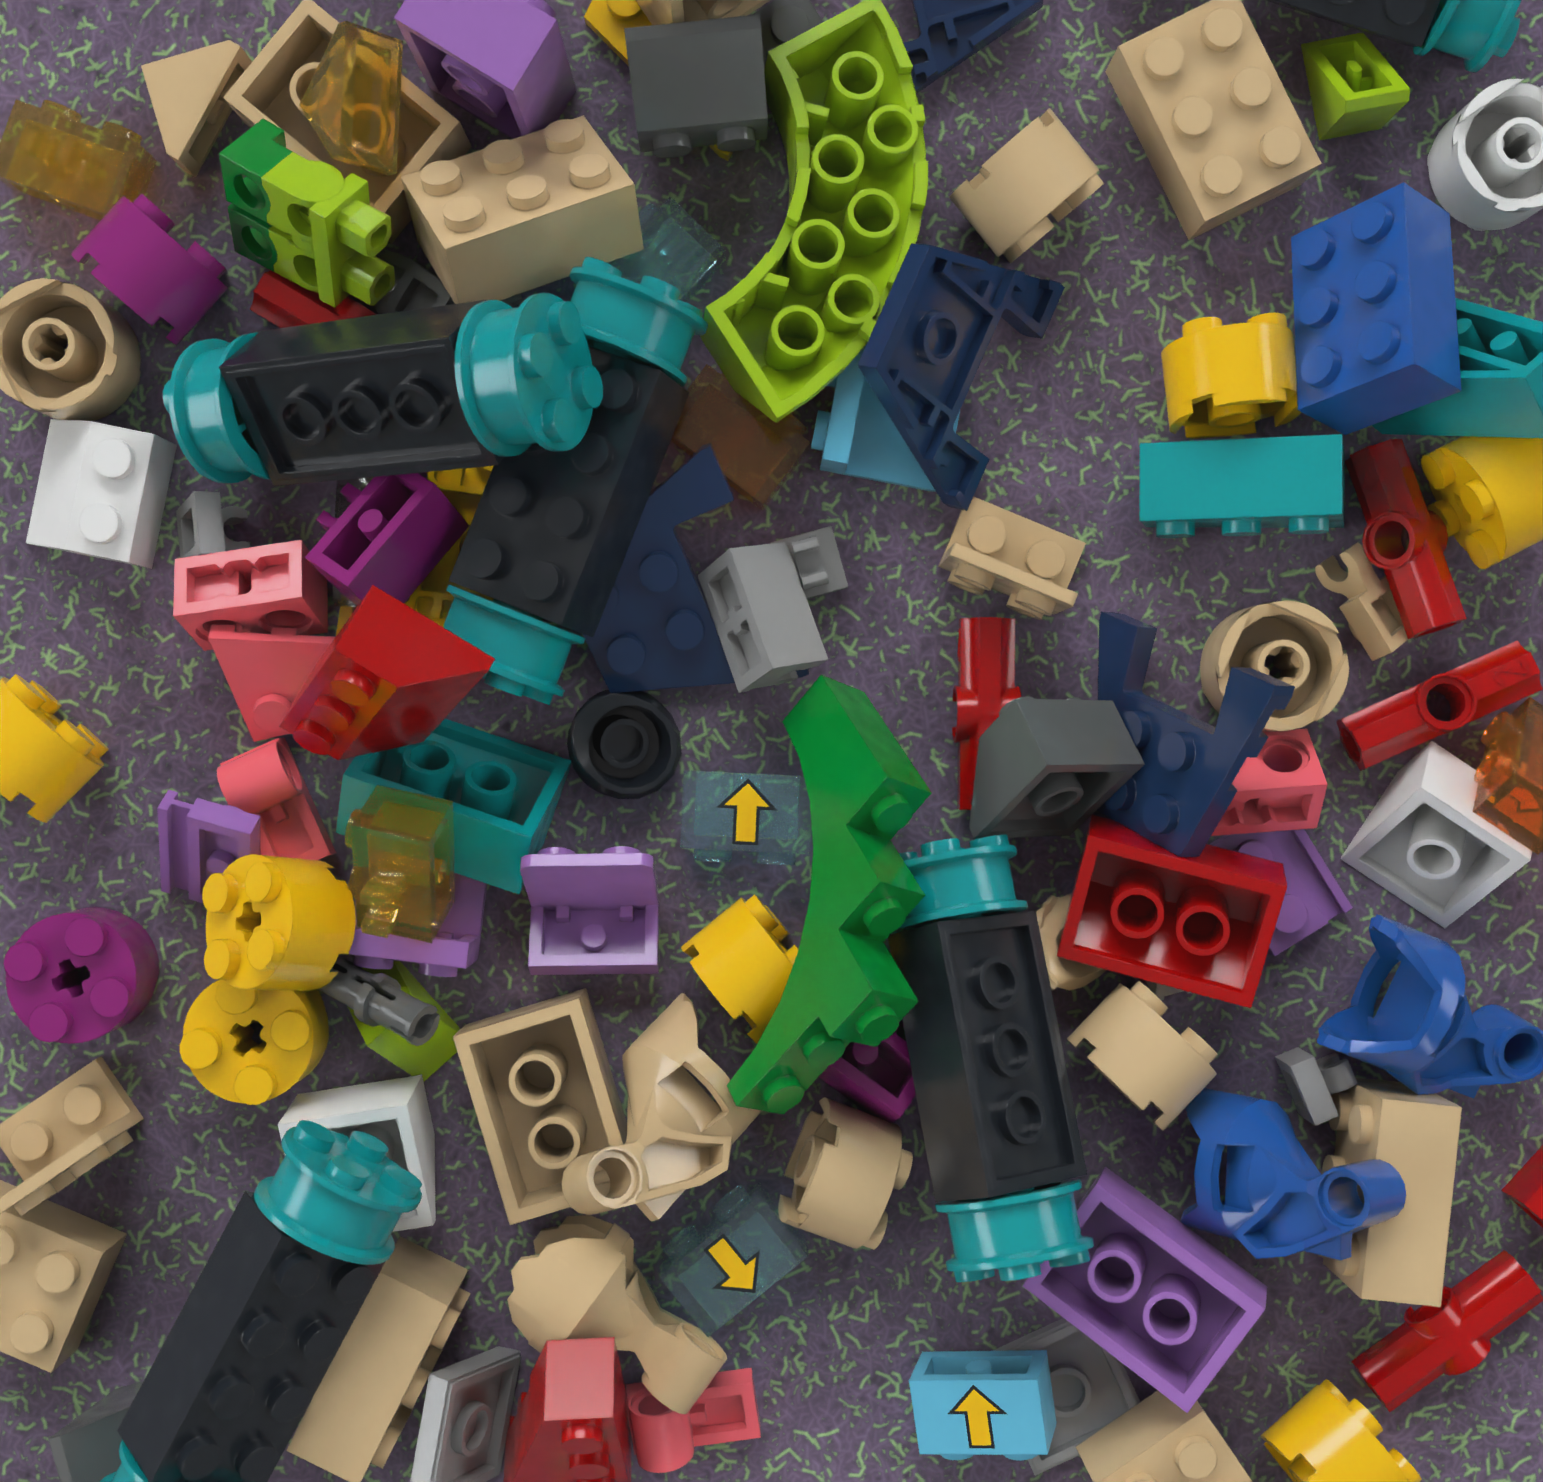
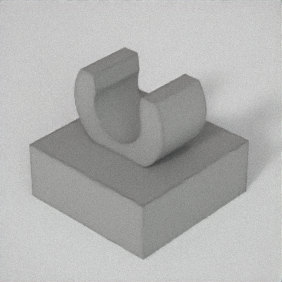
[176,491,250,558]
[770,526,848,599]
[1275,1047,1358,1126]

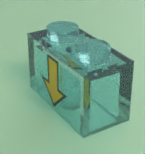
[680,770,811,865]
[659,1182,809,1337]

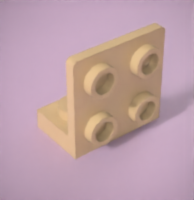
[938,496,1086,620]
[0,1056,144,1216]

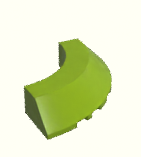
[700,0,928,423]

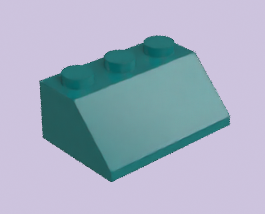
[336,719,571,895]

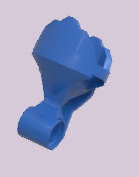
[1317,914,1543,1099]
[1180,1088,1406,1260]

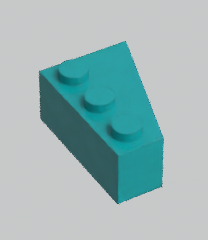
[1372,298,1543,438]
[1139,434,1345,538]

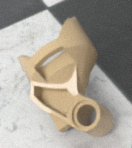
[561,993,761,1221]
[507,1215,727,1414]

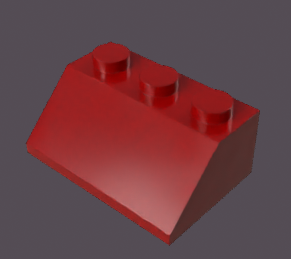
[279,585,495,760]
[1057,815,1287,1008]

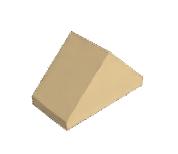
[141,40,252,177]

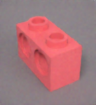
[173,540,328,651]
[1211,728,1328,836]

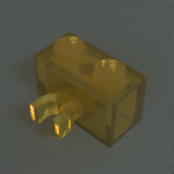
[0,99,157,221]
[345,785,455,943]

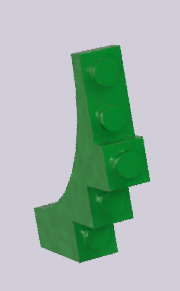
[727,675,932,1115]

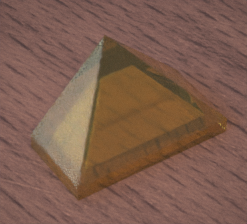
[299,21,403,175]

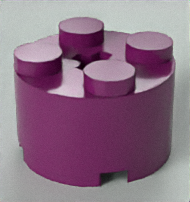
[71,193,228,346]
[3,907,160,1044]

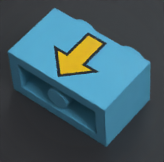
[909,1350,1057,1461]

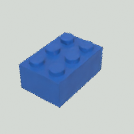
[1291,182,1462,435]

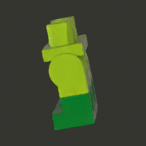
[219,119,395,308]

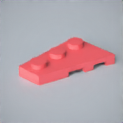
[208,624,335,742]

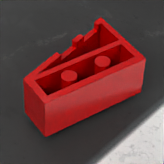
[503,1337,632,1482]

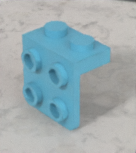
[811,345,960,492]

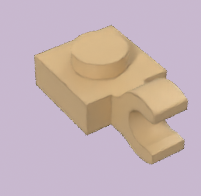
[1315,542,1408,661]

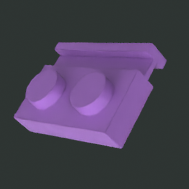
[157,790,260,903]
[1209,829,1353,956]

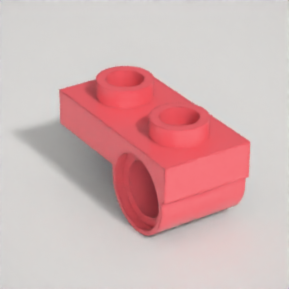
[217,738,336,861]
[626,1368,761,1473]

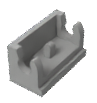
[698,542,828,693]

